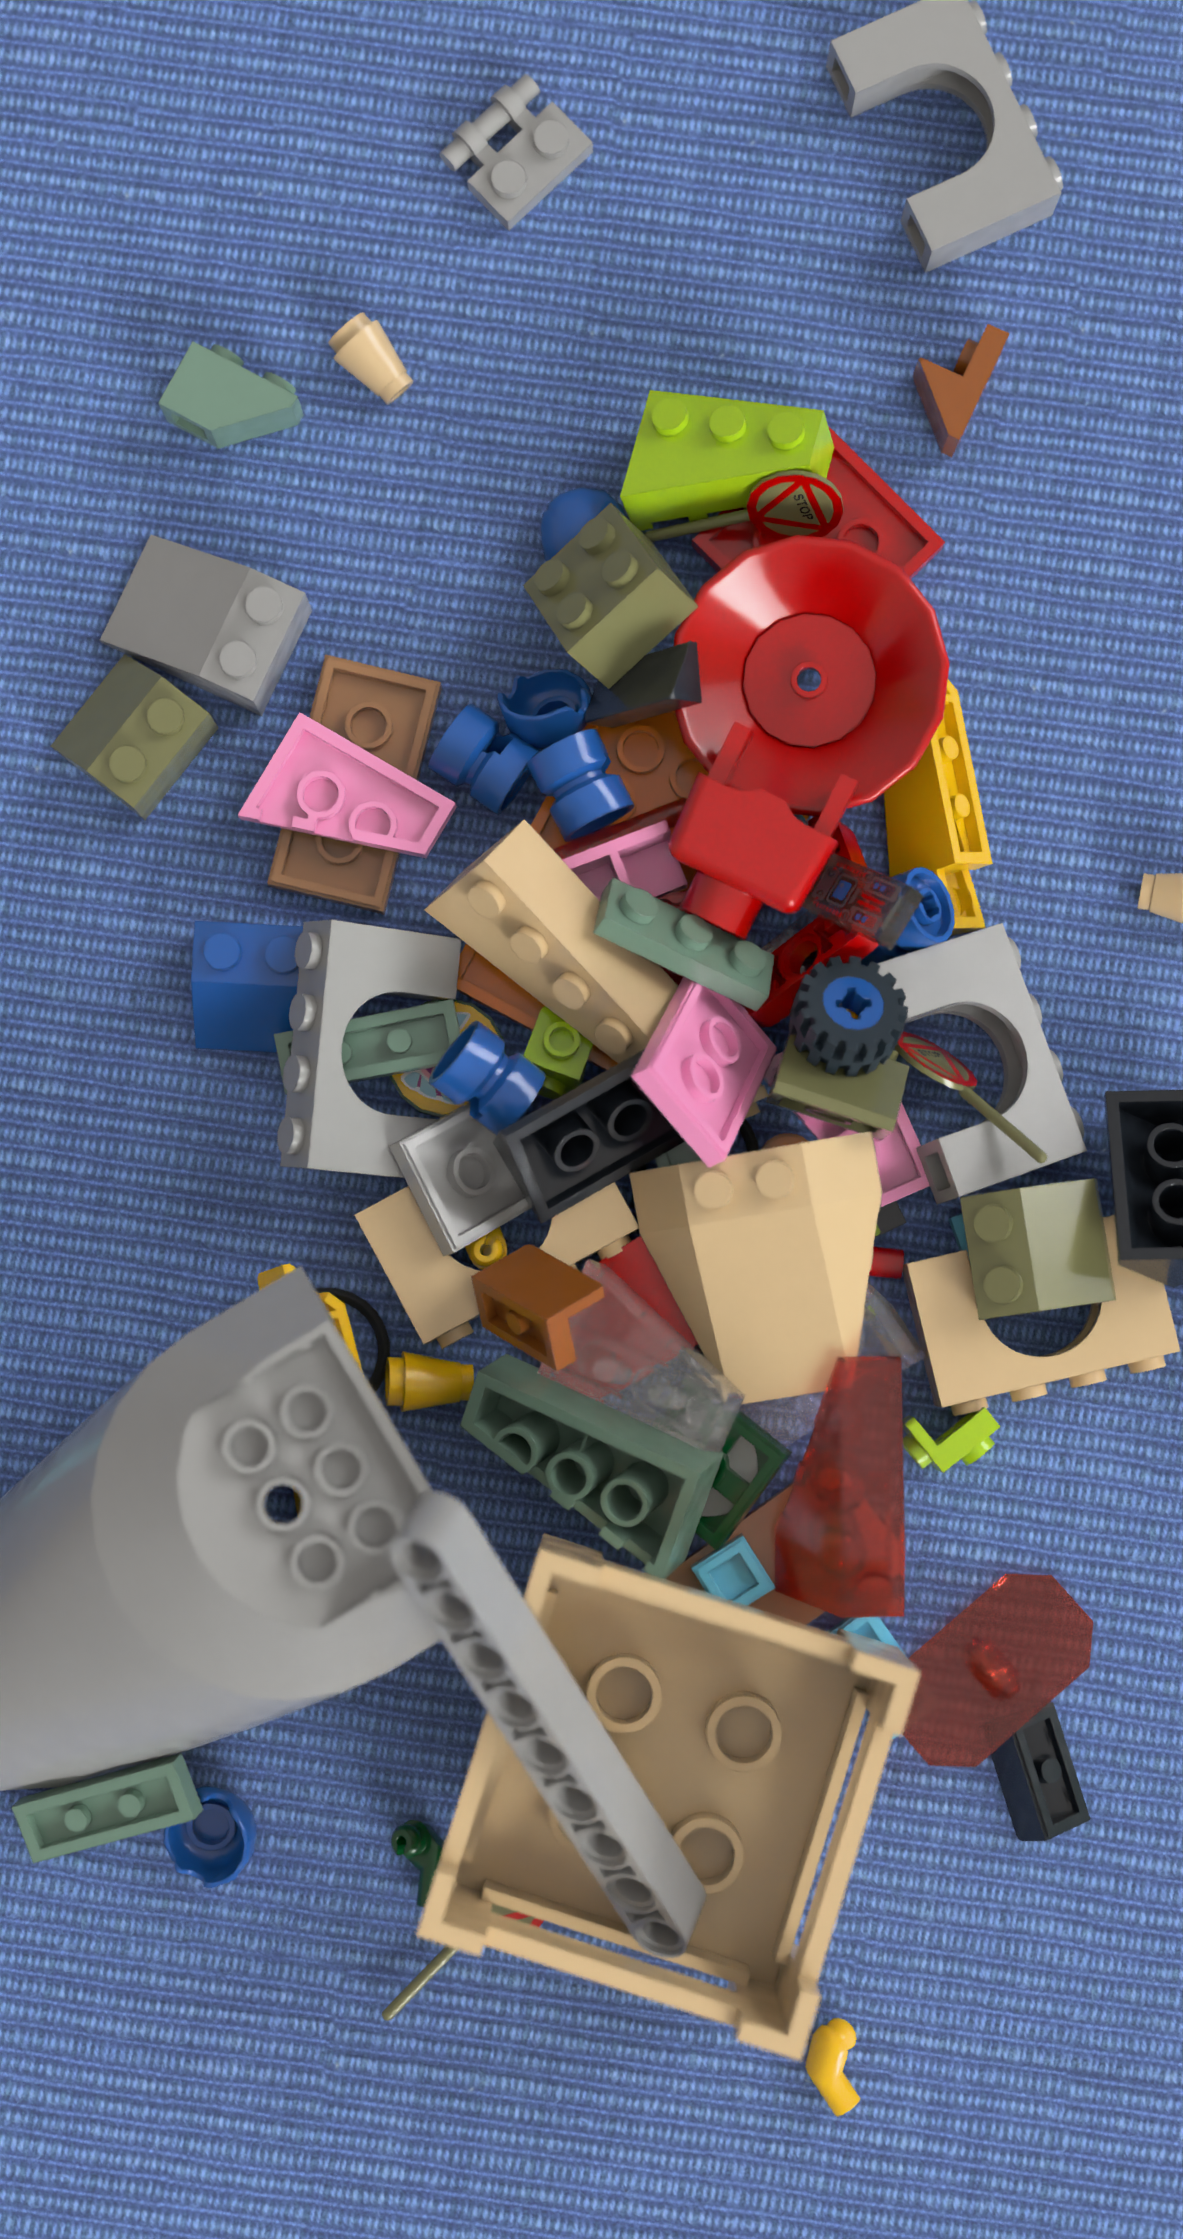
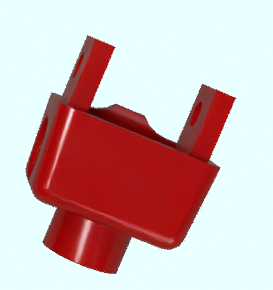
[669,721,858,939]

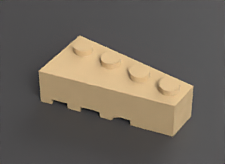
[424,819,678,1064]

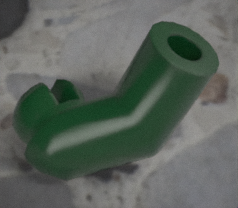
[391,1820,445,1908]

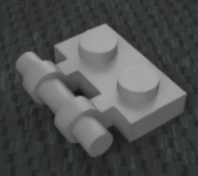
[439,74,593,231]

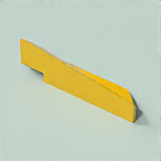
[884,679,992,936]

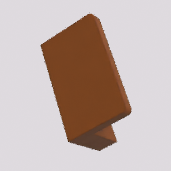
[471,1244,605,1372]

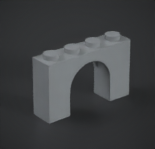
[826,0,1063,273]
[277,920,461,1178]
[878,923,1087,1205]

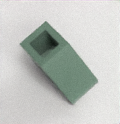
[158,341,304,449]

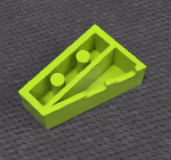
[620,390,834,531]

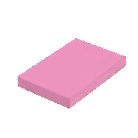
[631,977,777,1168]

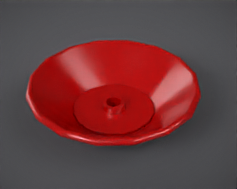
[673,535,950,817]

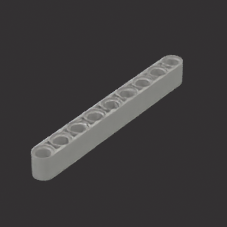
[389,1492,706,1958]

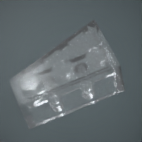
[538,1259,745,1452]

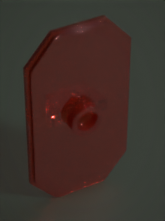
[902,1574,1093,1767]

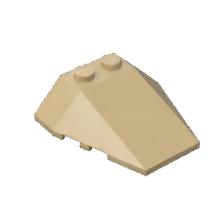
[629,1131,883,1406]

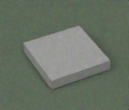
[389,1103,531,1256]

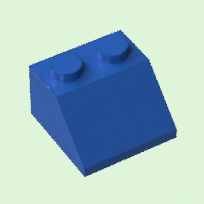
[191,921,303,1053]

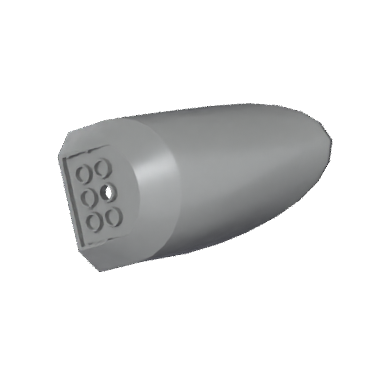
[0,1266,441,1791]

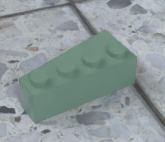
[460,1354,724,1579]

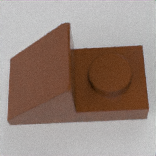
[913,324,1010,458]

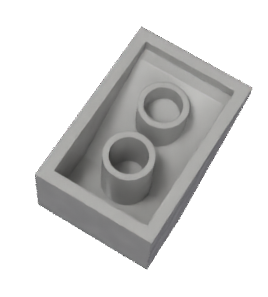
[100,535,312,716]

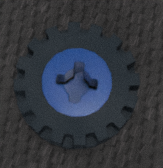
[788,956,908,1076]

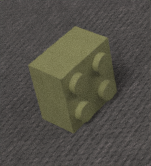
[523,503,699,689]

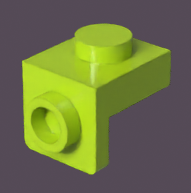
[523,1006,593,1100]
[899,1407,1001,1473]

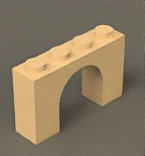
[355,1182,639,1349]
[902,1215,1181,1416]

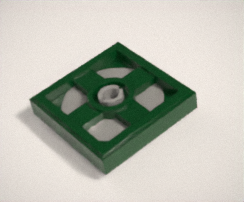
[659,1376,792,1551]

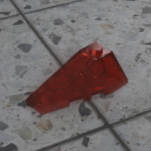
[774,1356,905,1618]

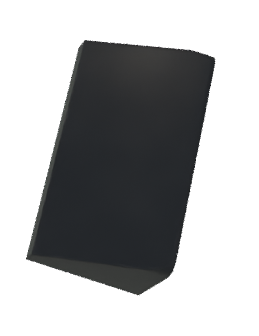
[585,641,702,728]
[983,1702,1091,1841]

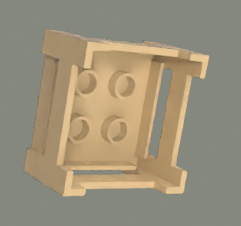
[416,1533,921,2061]

